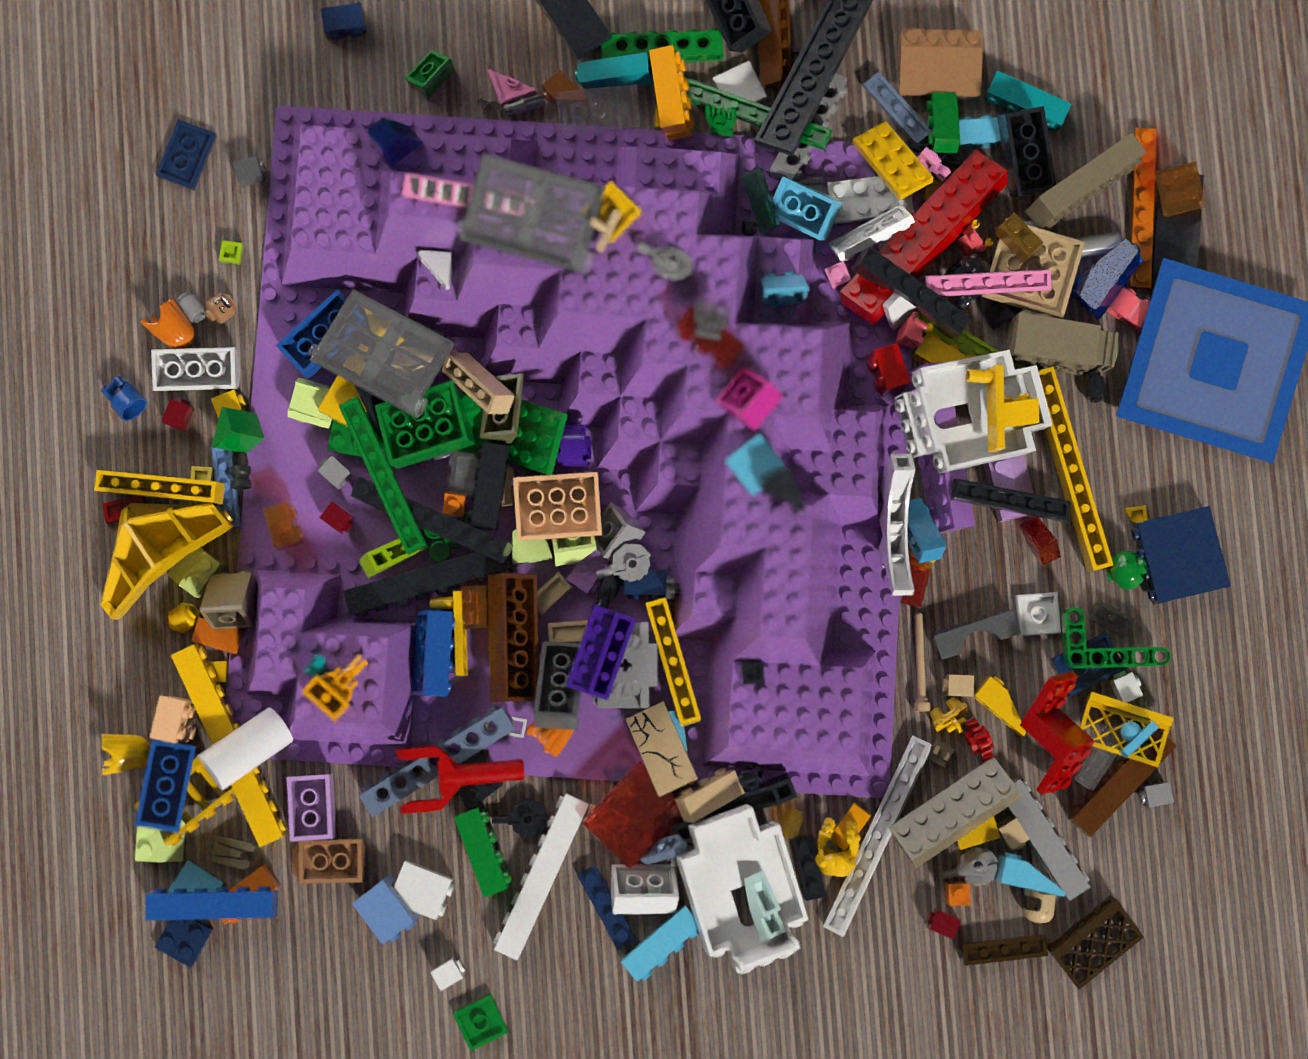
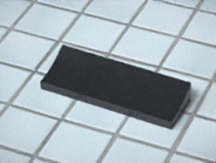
[1150,174,1204,295]

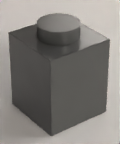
[232,156,267,187]

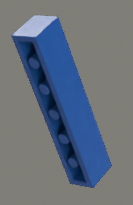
[145,886,278,921]

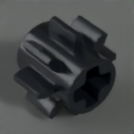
[738,763,764,790]

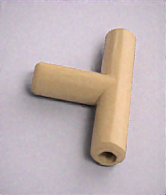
[589,210,621,252]

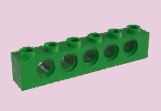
[601,28,724,62]

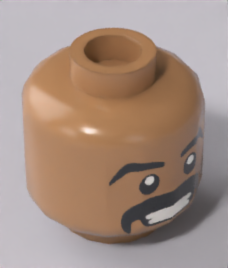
[205,293,237,324]

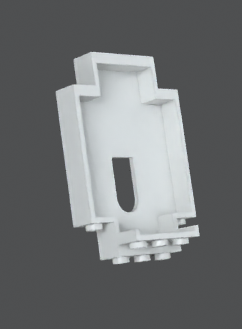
[895,350,1053,474]
[676,804,808,974]

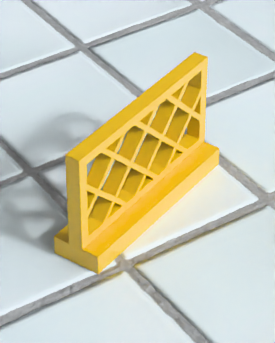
[1080,692,1174,767]

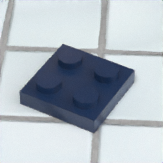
[154,919,214,968]

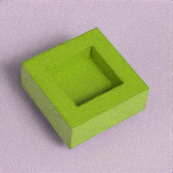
[219,240,244,265]

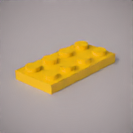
[852,121,934,200]

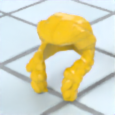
[815,817,860,877]

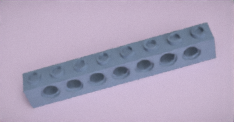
[359,704,517,817]

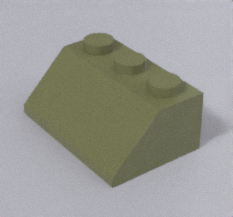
[480,373,524,444]

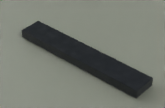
[951,478,1070,523]

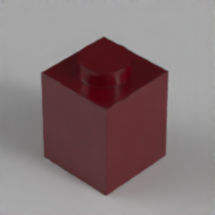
[161,398,194,432]
[319,501,354,534]
[926,908,961,940]

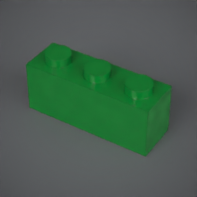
[926,92,960,153]

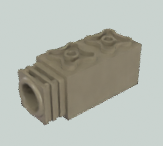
[1005,310,1119,375]

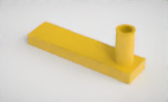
[965,365,1005,452]
[430,591,468,676]

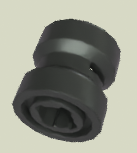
[230,465,252,490]

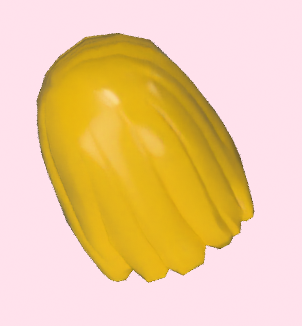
[101,734,151,775]

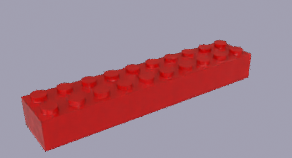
[840,150,1008,326]

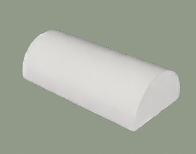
[151,347,240,391]
[198,707,293,791]

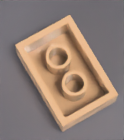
[150,696,199,743]

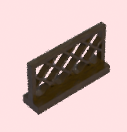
[1047,895,1144,990]

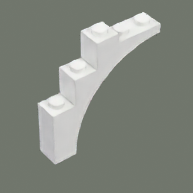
[878,454,915,596]

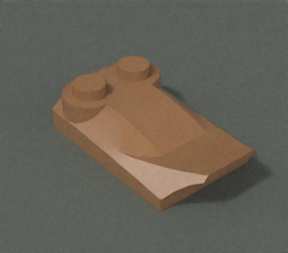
[292,838,365,884]

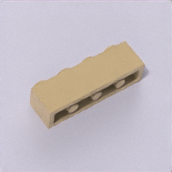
[442,353,515,414]

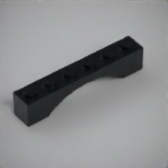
[851,247,971,339]
[672,772,798,844]

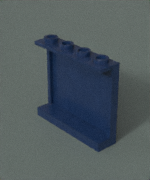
[1131,506,1231,605]

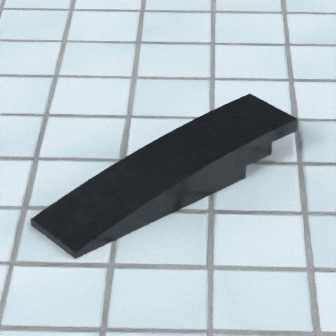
[535,0,612,60]

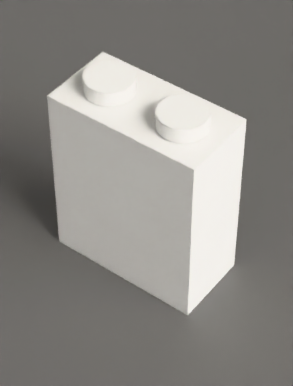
[394,860,455,920]

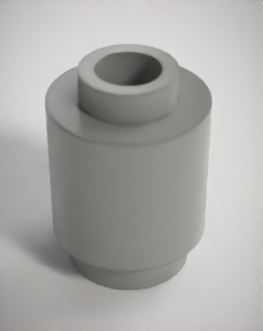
[177,291,206,323]

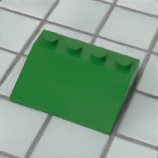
[375,380,475,469]

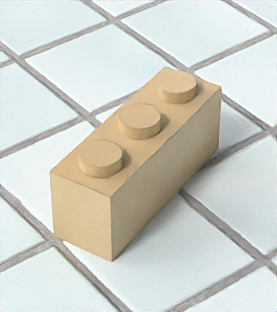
[674,768,744,823]

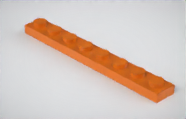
[1129,128,1157,289]

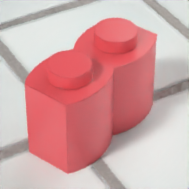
[1105,287,1150,333]

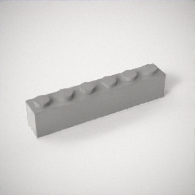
[1006,779,1090,901]

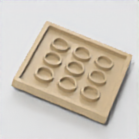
[982,219,1085,319]

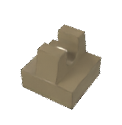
[927,739,955,768]

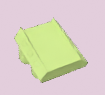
[288,377,333,429]

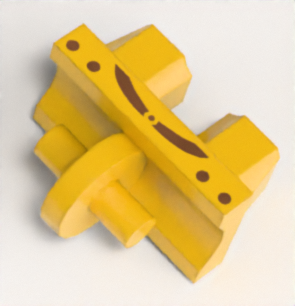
[930,696,969,734]

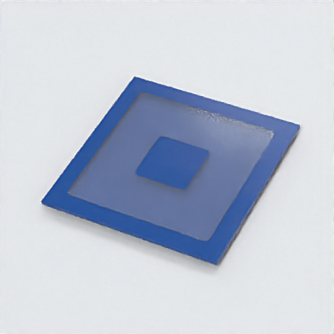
[1116,258,1308,463]

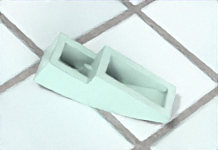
[744,871,786,942]

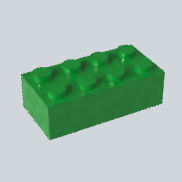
[454,806,512,898]

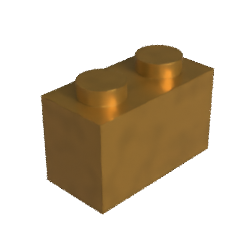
[995,213,1043,264]

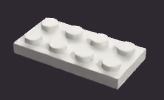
[827,176,914,224]
[828,205,915,261]

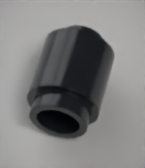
[1083,372,1106,403]

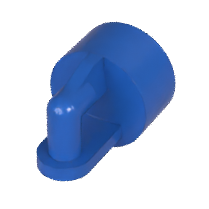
[101,376,147,421]

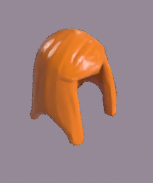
[140,298,194,349]
[525,721,574,757]

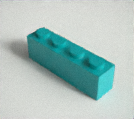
[984,70,1071,131]

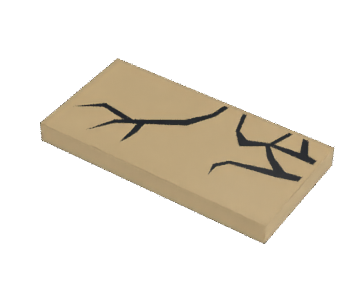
[626,701,698,796]

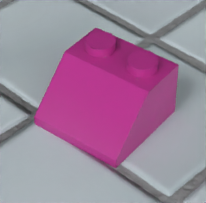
[715,367,783,431]

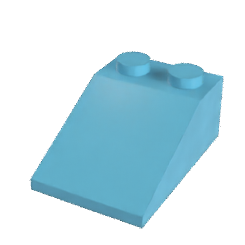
[766,176,843,240]
[759,272,808,308]
[994,852,1065,897]

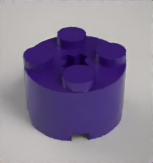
[557,424,591,467]

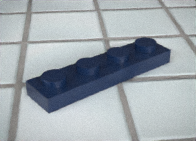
[577,865,636,950]

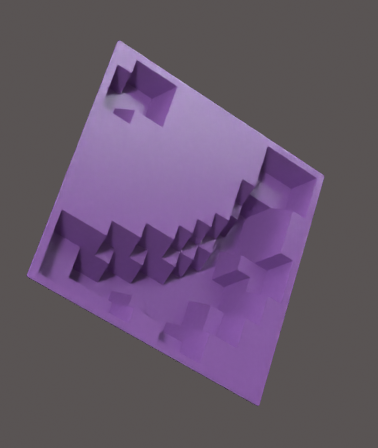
[226,106,920,798]

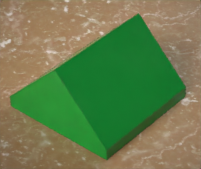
[405,50,455,100]
[211,407,264,454]

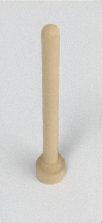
[913,612,931,712]

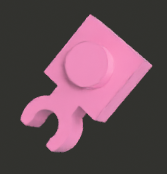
[917,147,951,181]

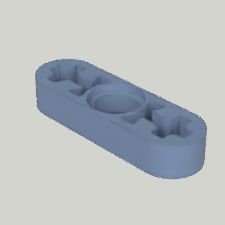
[637,835,687,865]

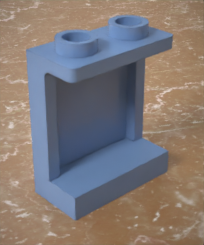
[352,874,420,945]

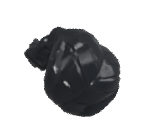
[943,252,991,310]

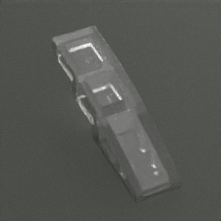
[1074,715,1136,791]

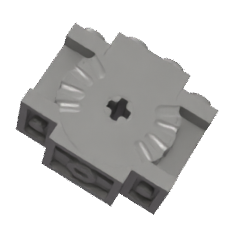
[593,622,657,708]

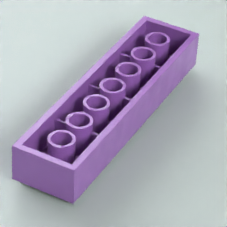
[906,362,976,533]

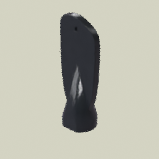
[592,563,624,609]

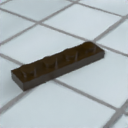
[961,934,1049,966]

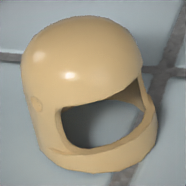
[1024,888,1056,923]

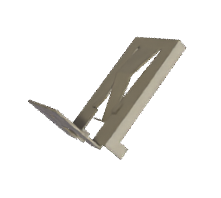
[209,835,265,870]

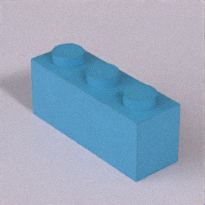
[907,498,946,563]

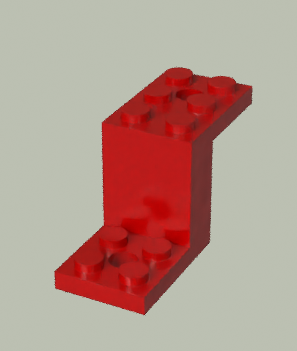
[1020,671,1095,795]

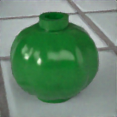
[1106,551,1148,590]

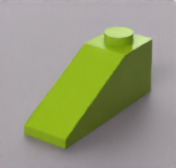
[359,539,428,579]

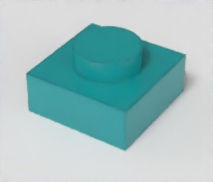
[303,654,327,678]

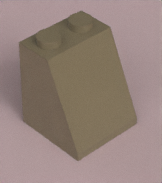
[200,571,257,629]

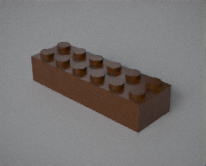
[488,573,539,702]

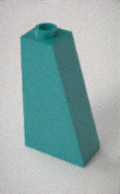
[575,52,654,89]

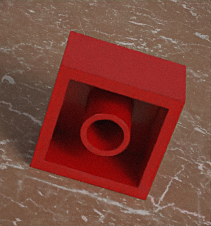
[866,343,911,397]

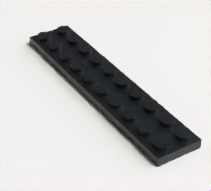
[754,0,873,156]

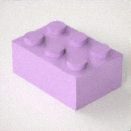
[287,774,336,841]

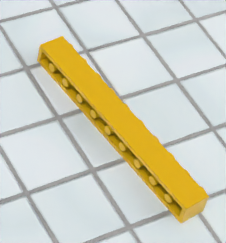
[1038,366,1113,573]
[171,644,287,847]

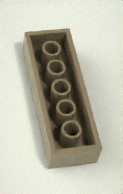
[1025,133,1146,229]
[888,757,1021,869]

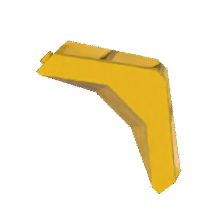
[99,503,235,620]

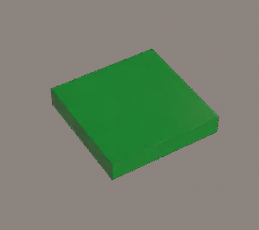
[452,993,509,1052]

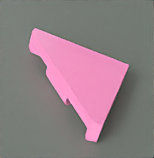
[488,69,536,106]

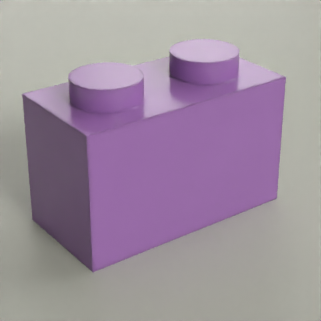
[566,549,611,595]

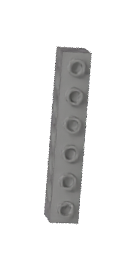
[769,73,848,182]

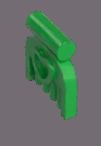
[705,103,737,137]

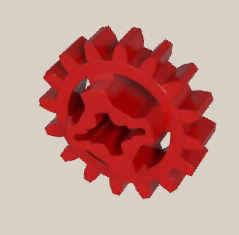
[964,718,994,763]

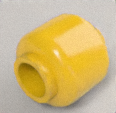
[168,602,200,633]

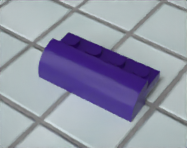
[565,605,636,701]

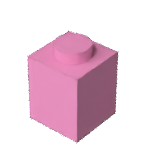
[824,261,853,290]

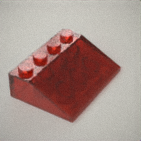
[581,761,682,869]

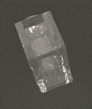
[447,449,480,496]

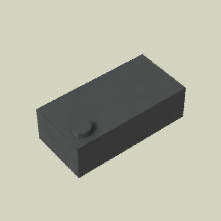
[534,641,582,730]

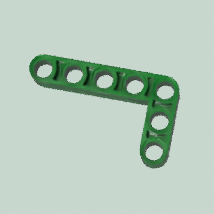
[1061,607,1171,669]

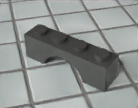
[931,608,1021,660]

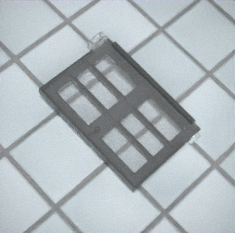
[456,154,605,275]
[308,289,455,418]

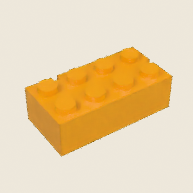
[649,45,695,141]

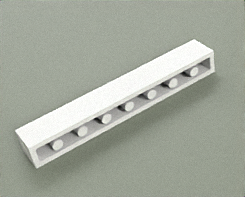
[493,793,589,960]

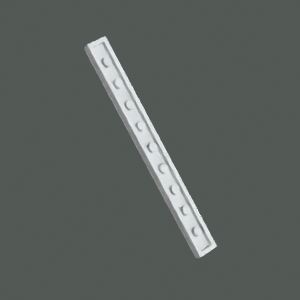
[823,735,933,937]

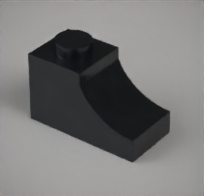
[759,465,806,512]

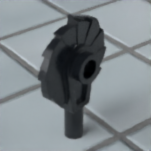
[492,799,549,838]

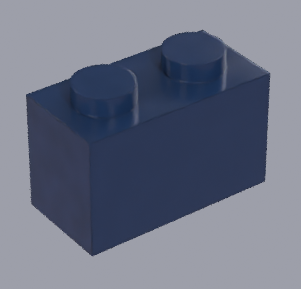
[321,2,367,40]
[624,570,666,600]

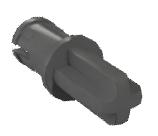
[504,94,545,117]

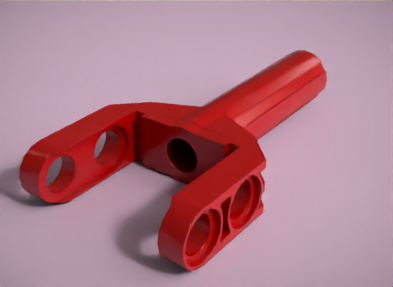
[395,745,525,814]

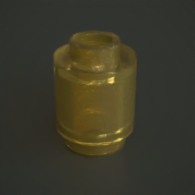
[780,807,804,840]

